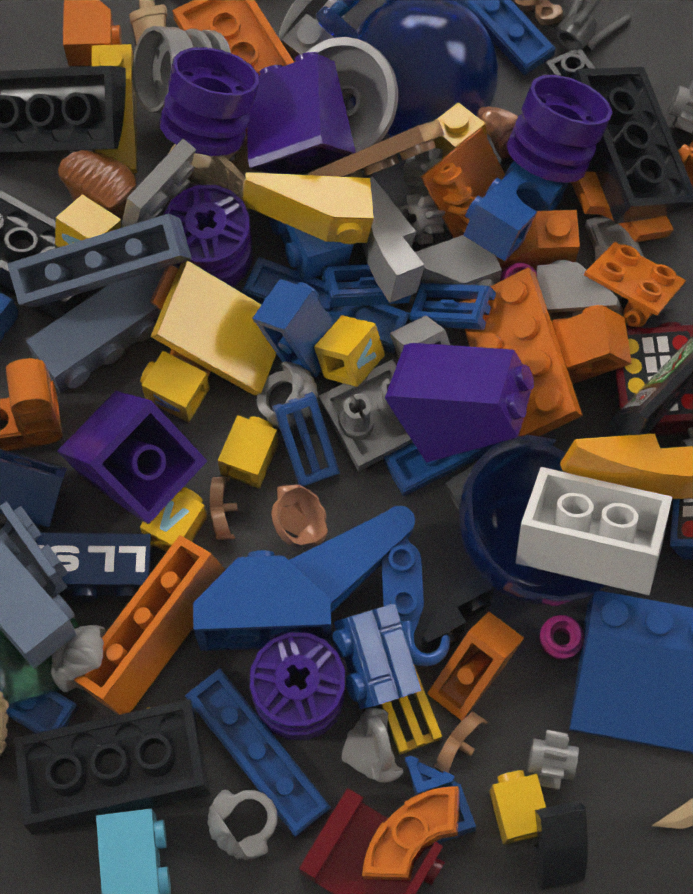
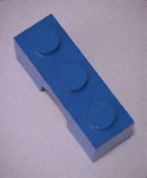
[464,161,570,261]

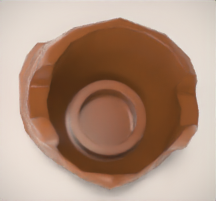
[58,150,137,220]

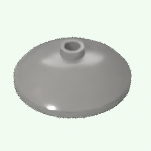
[306,37,398,152]

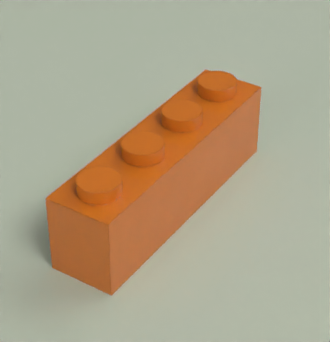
[74,535,225,715]

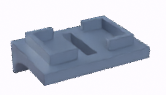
[0,501,68,598]

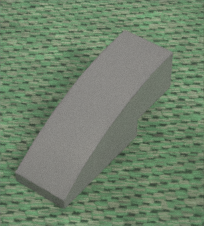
[361,176,424,303]

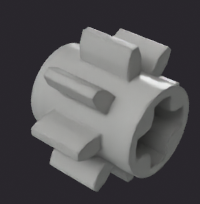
[668,80,693,134]
[403,148,443,197]
[397,194,445,245]
[527,730,579,790]

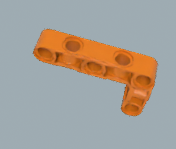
[0,358,63,451]

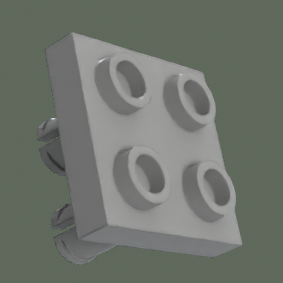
[319,359,413,472]

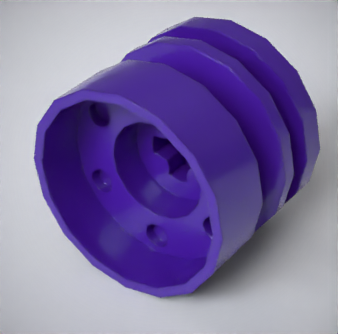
[160,47,259,156]
[507,75,612,183]
[164,185,253,287]
[250,632,345,741]

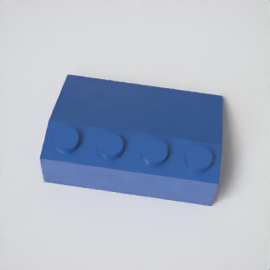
[569,590,693,754]

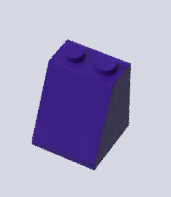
[247,52,356,175]
[385,343,534,463]
[57,391,207,524]

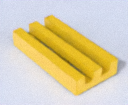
[381,666,442,755]

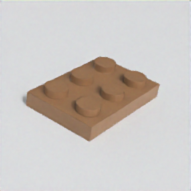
[308,120,445,178]

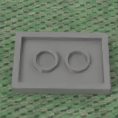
[121,139,196,228]

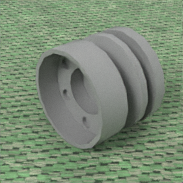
[132,26,231,113]

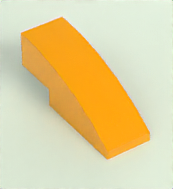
[560,434,693,499]

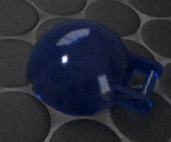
[316,0,498,136]
[458,435,606,606]

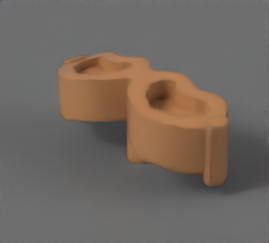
[512,0,563,25]
[210,476,238,540]
[434,711,489,773]

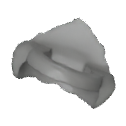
[257,361,319,429]
[51,625,106,692]
[341,708,403,783]
[207,790,277,860]

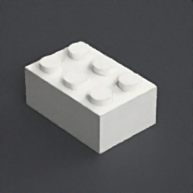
[516,467,672,595]

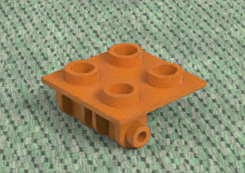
[420,128,505,239]
[584,242,686,327]

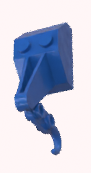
[193,506,450,667]

